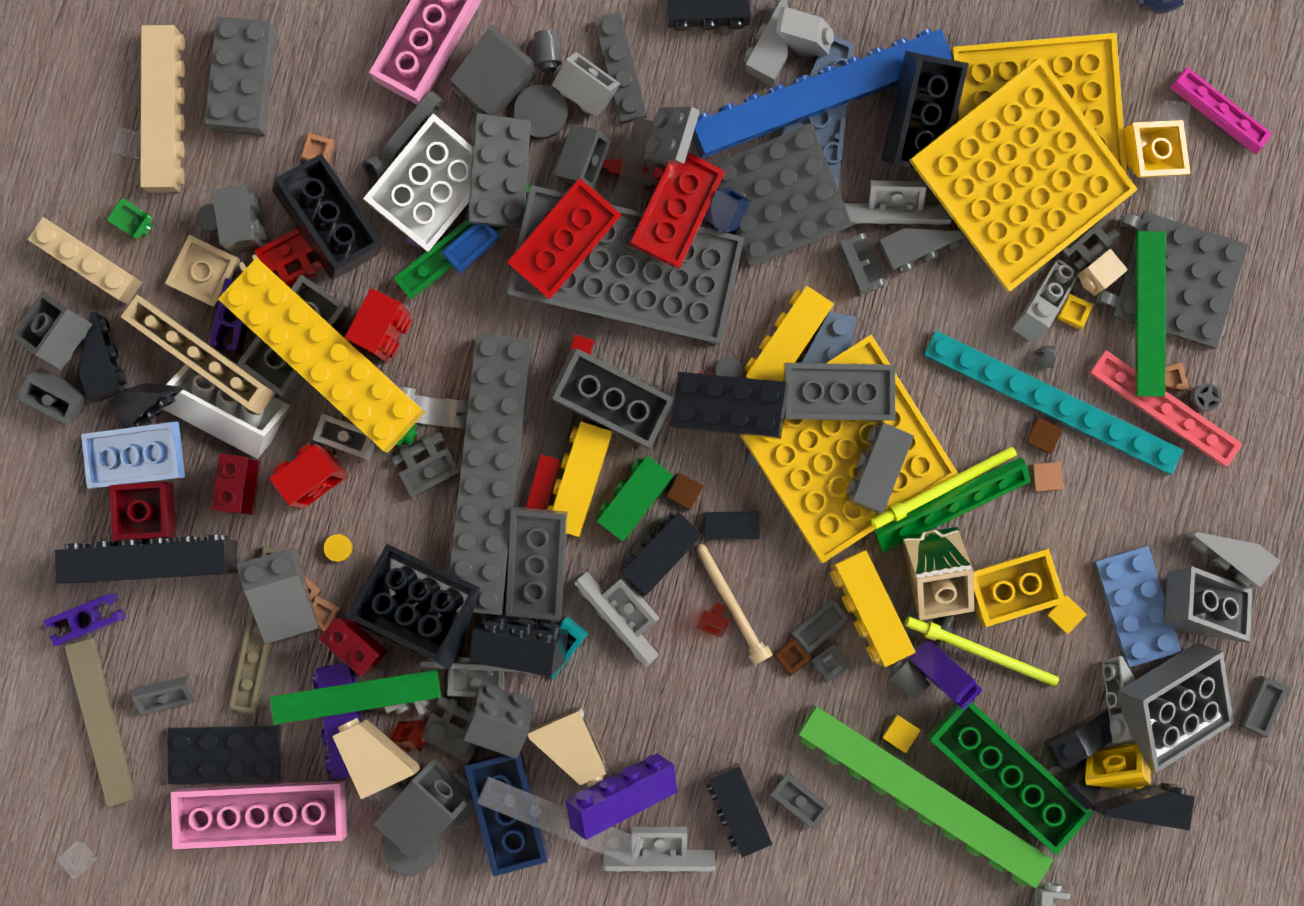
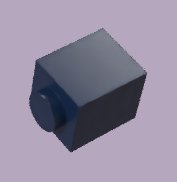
[704,187,751,233]

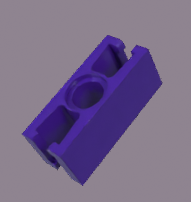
[209,278,248,354]
[44,594,126,646]
[908,638,983,710]

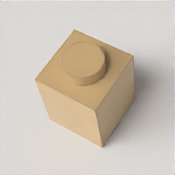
[1077,249,1128,296]

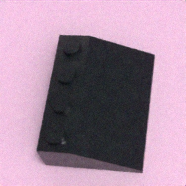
[346,544,480,670]

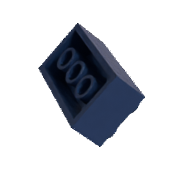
[465,750,550,877]

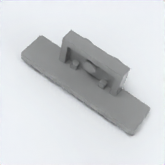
[844,180,952,226]
[574,572,660,667]
[420,657,528,697]
[603,827,715,872]

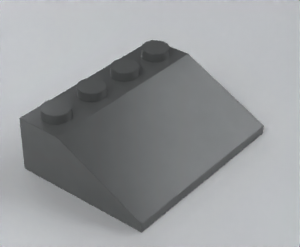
[1118,642,1234,774]

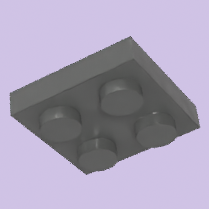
[643,107,700,164]

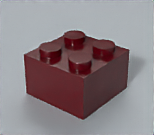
[109,481,176,541]

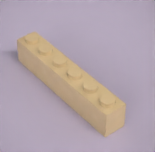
[141,25,185,193]
[121,295,276,415]

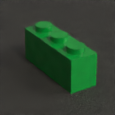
[596,456,673,542]

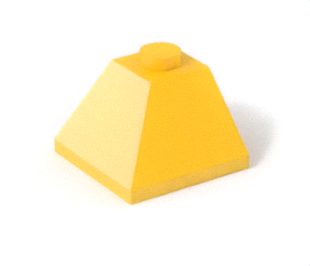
[1124,120,1191,178]
[1085,743,1151,789]

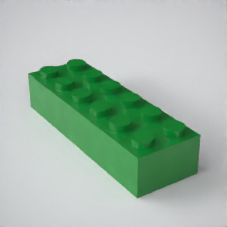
[926,702,1094,855]

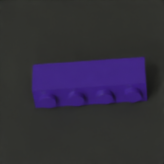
[312,663,362,779]
[565,753,678,840]

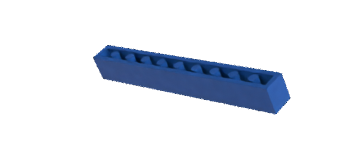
[692,28,954,159]

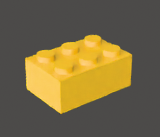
[973,549,1066,627]

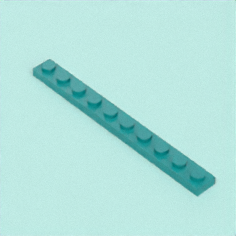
[923,330,1183,475]

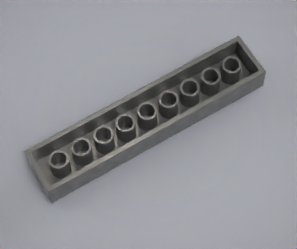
[449,333,534,615]

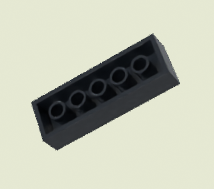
[55,535,238,584]

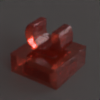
[696,603,729,638]
[390,720,426,753]

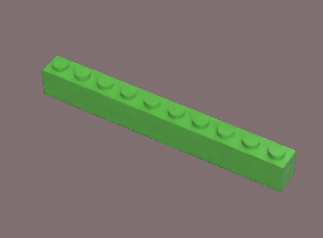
[797,705,1053,888]

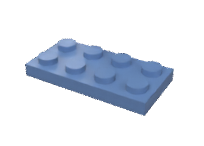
[81,422,185,489]
[1093,546,1182,668]

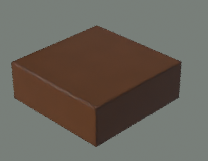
[1025,417,1063,454]
[666,473,703,510]
[773,637,812,676]

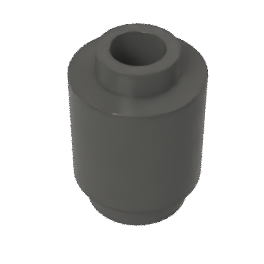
[532,29,562,73]
[888,658,930,700]

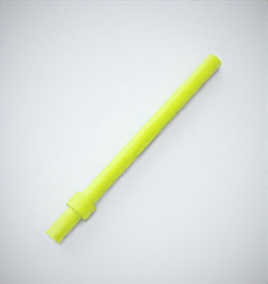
[871,447,1017,529]
[905,616,1059,687]

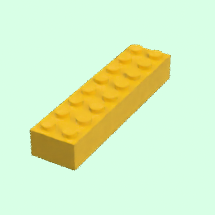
[218,258,425,453]

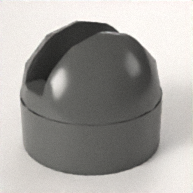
[363,156,387,180]
[1035,346,1056,368]

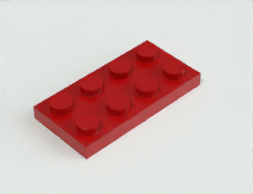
[629,152,725,270]
[507,178,622,300]

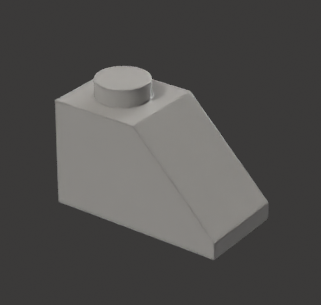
[776,7,834,58]

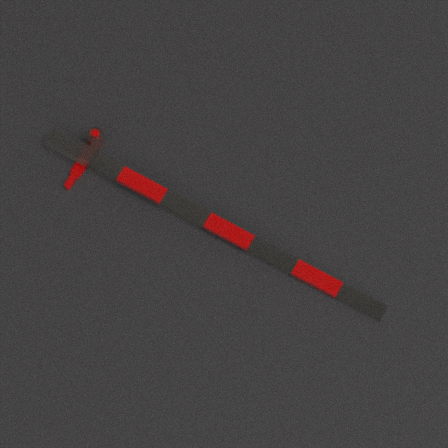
[507,117,666,574]

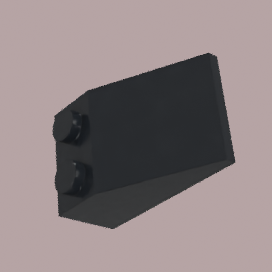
[1092,782,1195,831]

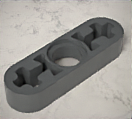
[383,91,444,160]

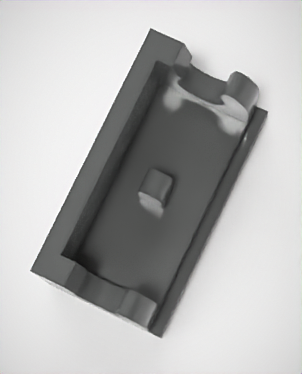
[838,233,887,296]

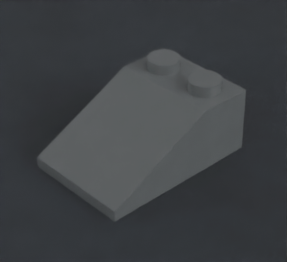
[236,548,319,644]
[1164,566,1252,643]

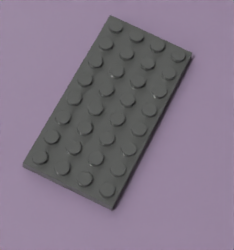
[506,185,744,344]

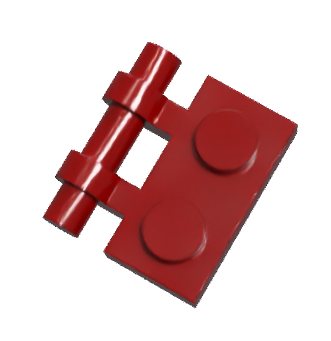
[254,228,323,288]

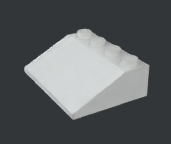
[362,114,473,252]

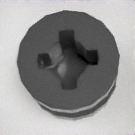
[1188,383,1222,413]

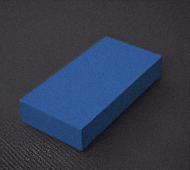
[441,224,501,274]

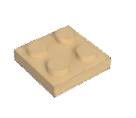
[165,235,240,308]

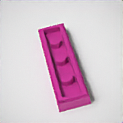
[1170,67,1272,155]

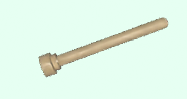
[696,544,773,665]

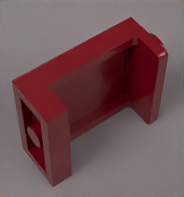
[212,454,261,515]
[318,617,388,676]

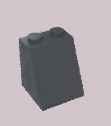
[450,25,536,116]
[374,759,473,862]

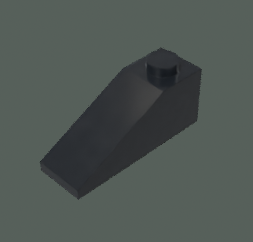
[1044,707,1112,770]

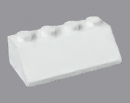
[163,364,290,459]

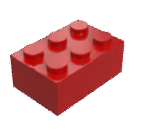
[345,288,413,363]
[269,444,349,509]

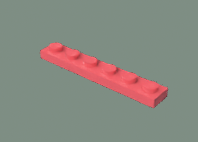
[1088,350,1243,467]

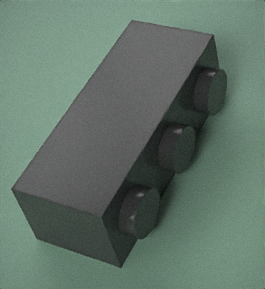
[846,423,914,514]

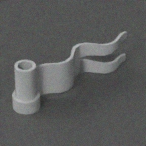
[399,387,469,429]

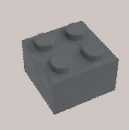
[211,185,267,254]
[11,291,92,370]
[464,683,533,758]

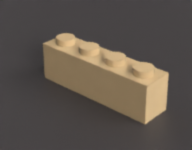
[27,217,143,305]

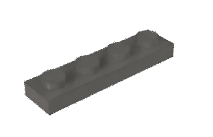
[594,12,647,124]

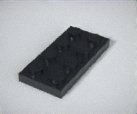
[671,372,789,439]
[167,725,281,784]

